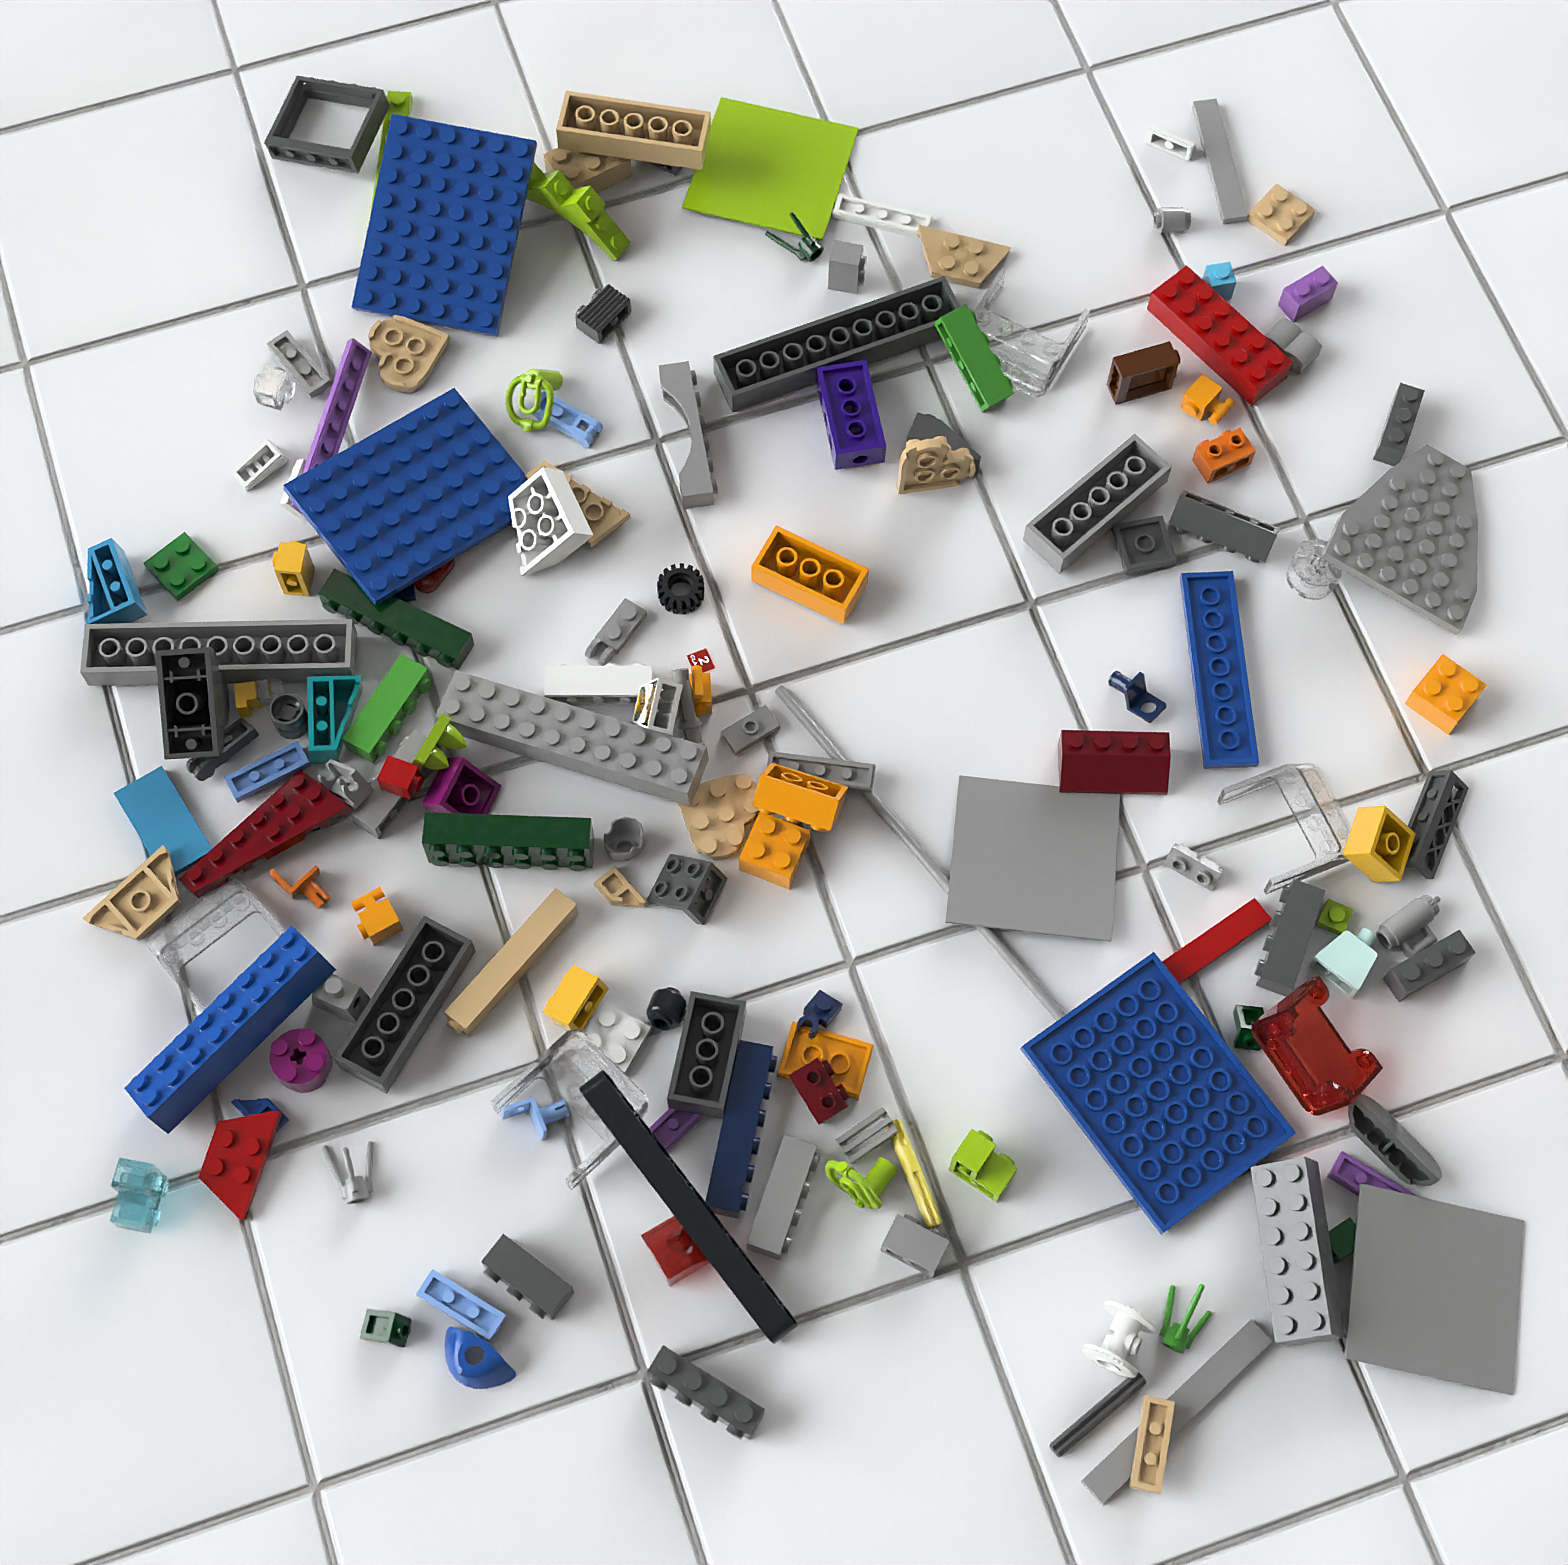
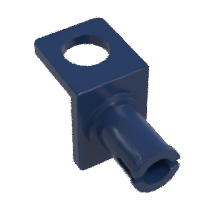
[1108,671,1167,723]

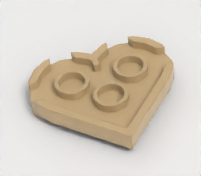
[368,315,450,394]
[897,436,976,494]
[678,774,760,860]

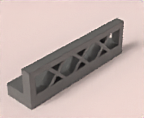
[1405,770,1469,879]

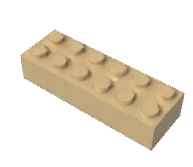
[556,91,711,170]

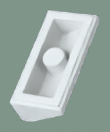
[1146,125,1196,161]

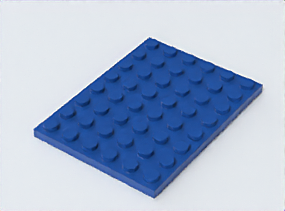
[351,114,537,337]
[283,388,528,606]
[1020,952,1296,1235]

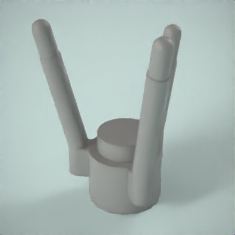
[322,1141,374,1204]

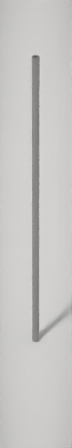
[775,685,1066,1021]

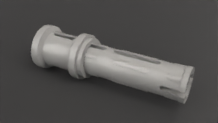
[671,668,706,746]

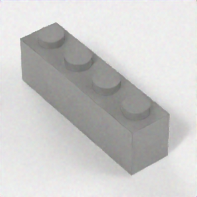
[350,730,442,839]
[746,1134,820,1260]

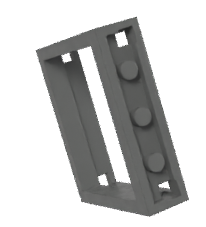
[264,75,390,173]

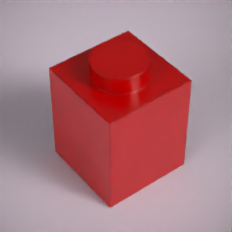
[377,755,423,800]

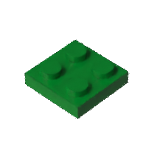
[144,532,219,601]

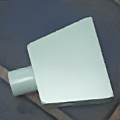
[1309,928,1378,999]

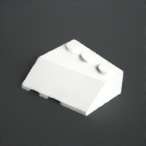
[508,467,593,576]

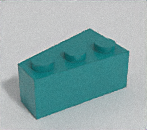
[307,675,363,764]

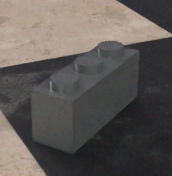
[1373,382,1425,466]
[1383,930,1476,1002]
[481,1234,574,1320]

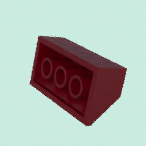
[1058,730,1171,795]

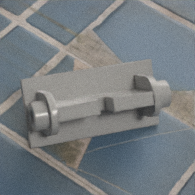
[1163,843,1224,891]

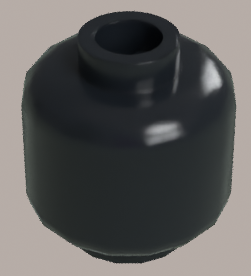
[646,987,687,1031]

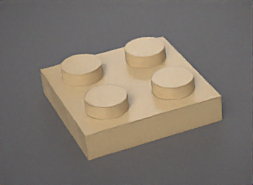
[1247,183,1315,246]

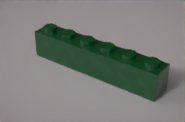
[318,569,474,670]

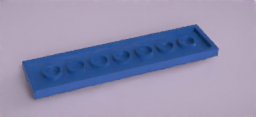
[1180,571,1259,769]

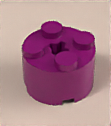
[269,1029,333,1093]

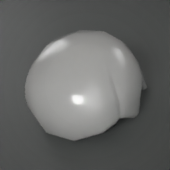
[604,817,645,861]

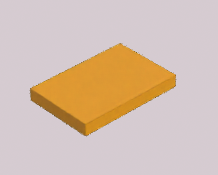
[777,1022,874,1100]

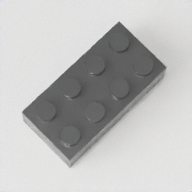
[667,991,746,1119]

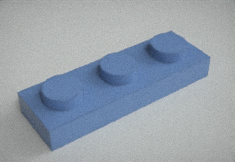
[224,741,311,803]

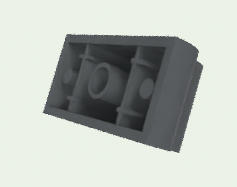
[155,647,229,760]

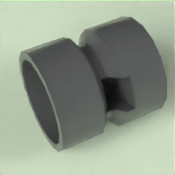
[268,692,308,740]

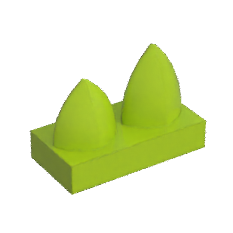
[412,713,467,770]

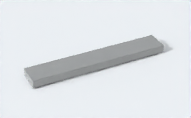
[1192,99,1248,224]

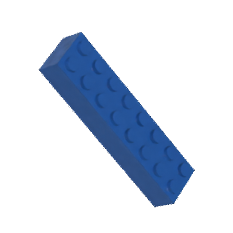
[124,925,336,1134]

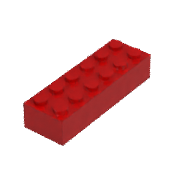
[1147,265,1293,406]

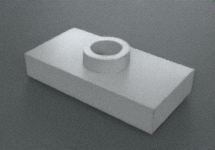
[721,705,780,756]

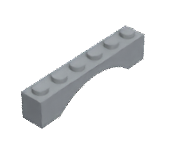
[659,361,718,509]

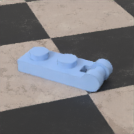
[530,391,603,447]

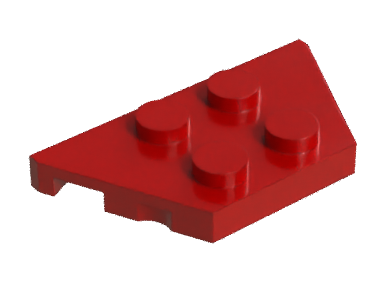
[198,1110,283,1220]

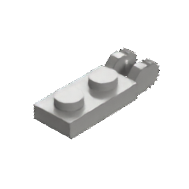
[585,598,647,666]

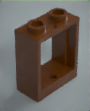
[1106,341,1181,405]

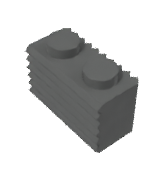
[575,284,631,344]

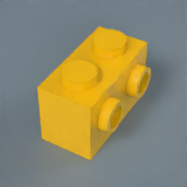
[273,541,315,597]
[543,965,609,1036]

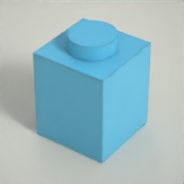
[1202,262,1237,300]

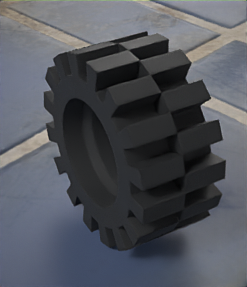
[657,563,705,615]

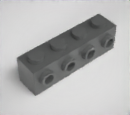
[1168,490,1280,563]
[1254,879,1326,997]
[647,1345,765,1440]

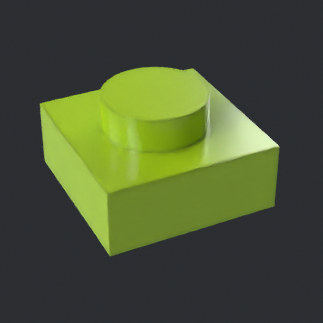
[1316,898,1354,935]

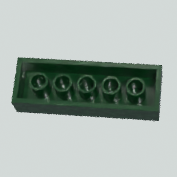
[422,812,595,871]

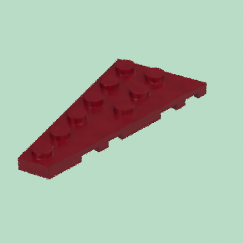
[178,769,353,898]

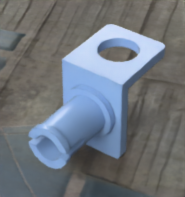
[501,1097,569,1141]

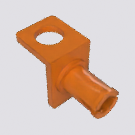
[269,865,331,909]

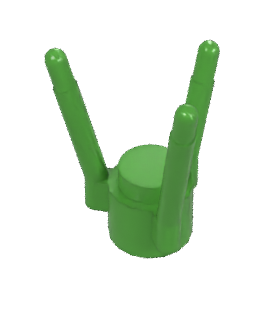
[1159,1284,1212,1353]

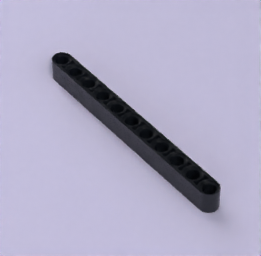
[579,1070,798,1344]

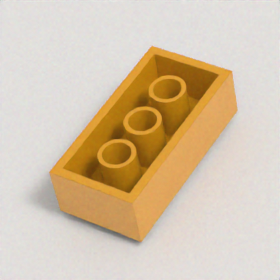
[751,525,869,625]

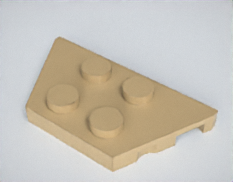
[917,225,1011,288]
[83,845,181,941]

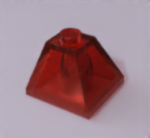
[640,1216,710,1287]

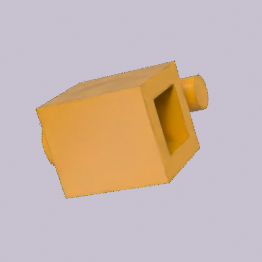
[1180,374,1235,425]
[689,665,712,716]
[350,887,403,945]

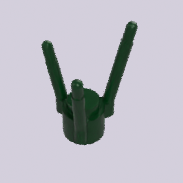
[765,212,824,262]

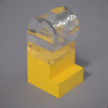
[233,678,286,718]

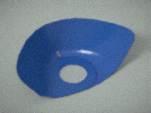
[444,1326,516,1389]

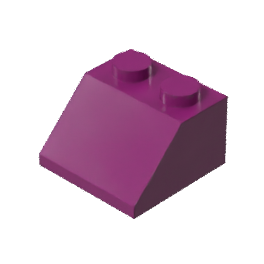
[421,757,502,814]

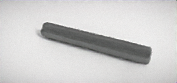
[1049,1372,1146,1457]

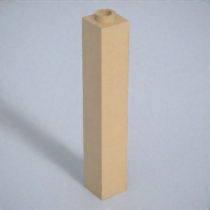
[444,888,579,1037]

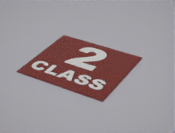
[687,648,715,673]

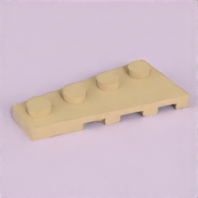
[525,460,630,548]

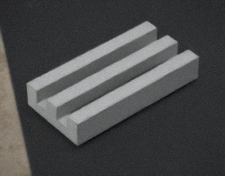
[836,1107,899,1164]

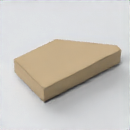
[594,866,648,908]

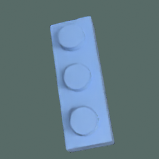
[416,1269,507,1342]

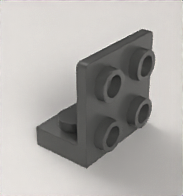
[647,854,728,925]

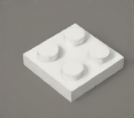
[574,1002,651,1078]

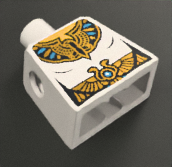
[633,678,683,735]

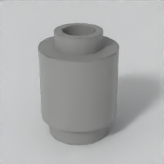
[1153,207,1191,233]

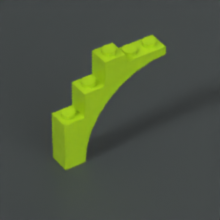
[526,162,631,260]

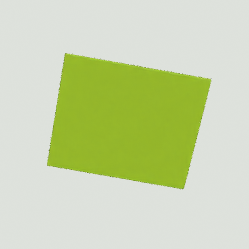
[682,97,859,241]

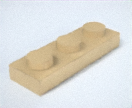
[1129,1395,1175,1494]

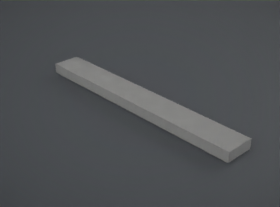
[1081,1319,1273,1505]

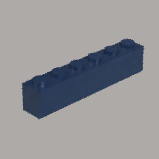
[705,1040,778,1219]

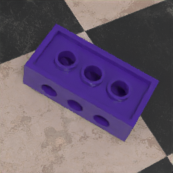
[816,360,886,470]

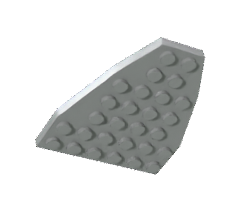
[1321,444,1478,635]

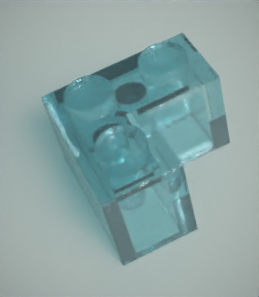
[110,1157,168,1234]

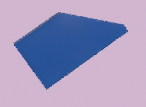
[231,1098,289,1132]

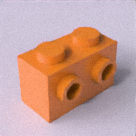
[1192,428,1256,484]

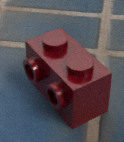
[788,1056,850,1125]

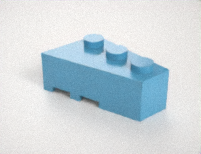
[87,538,148,624]

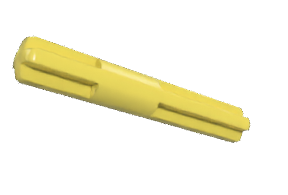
[886,1119,942,1229]

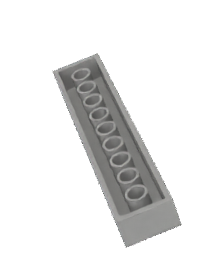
[80,619,357,686]
[435,670,709,806]

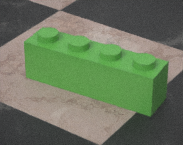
[934,304,1014,412]
[342,654,431,764]

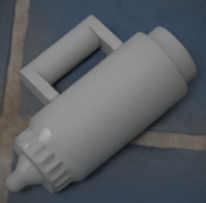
[1376,895,1441,958]

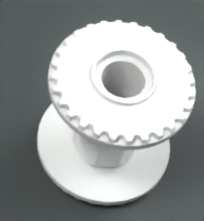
[1082,1300,1158,1378]

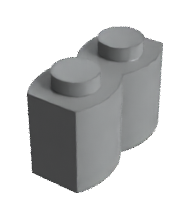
[1264,318,1322,374]

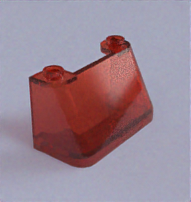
[1251,975,1383,1116]

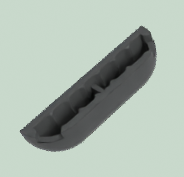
[1348,1093,1442,1186]

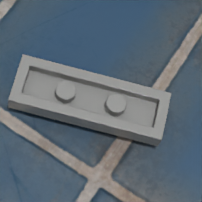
[267,330,332,399]

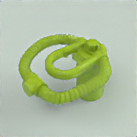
[505,369,563,432]
[825,1157,898,1209]

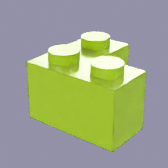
[948,1129,1018,1202]

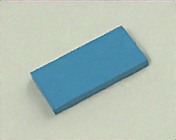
[114,766,212,876]

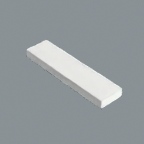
[832,194,933,239]

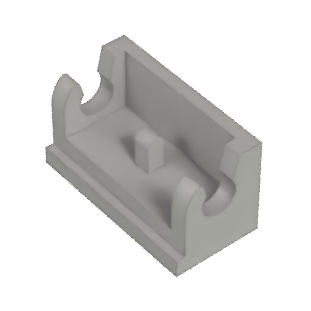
[318,759,374,809]

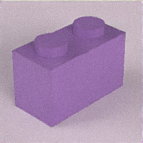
[1278,266,1338,322]

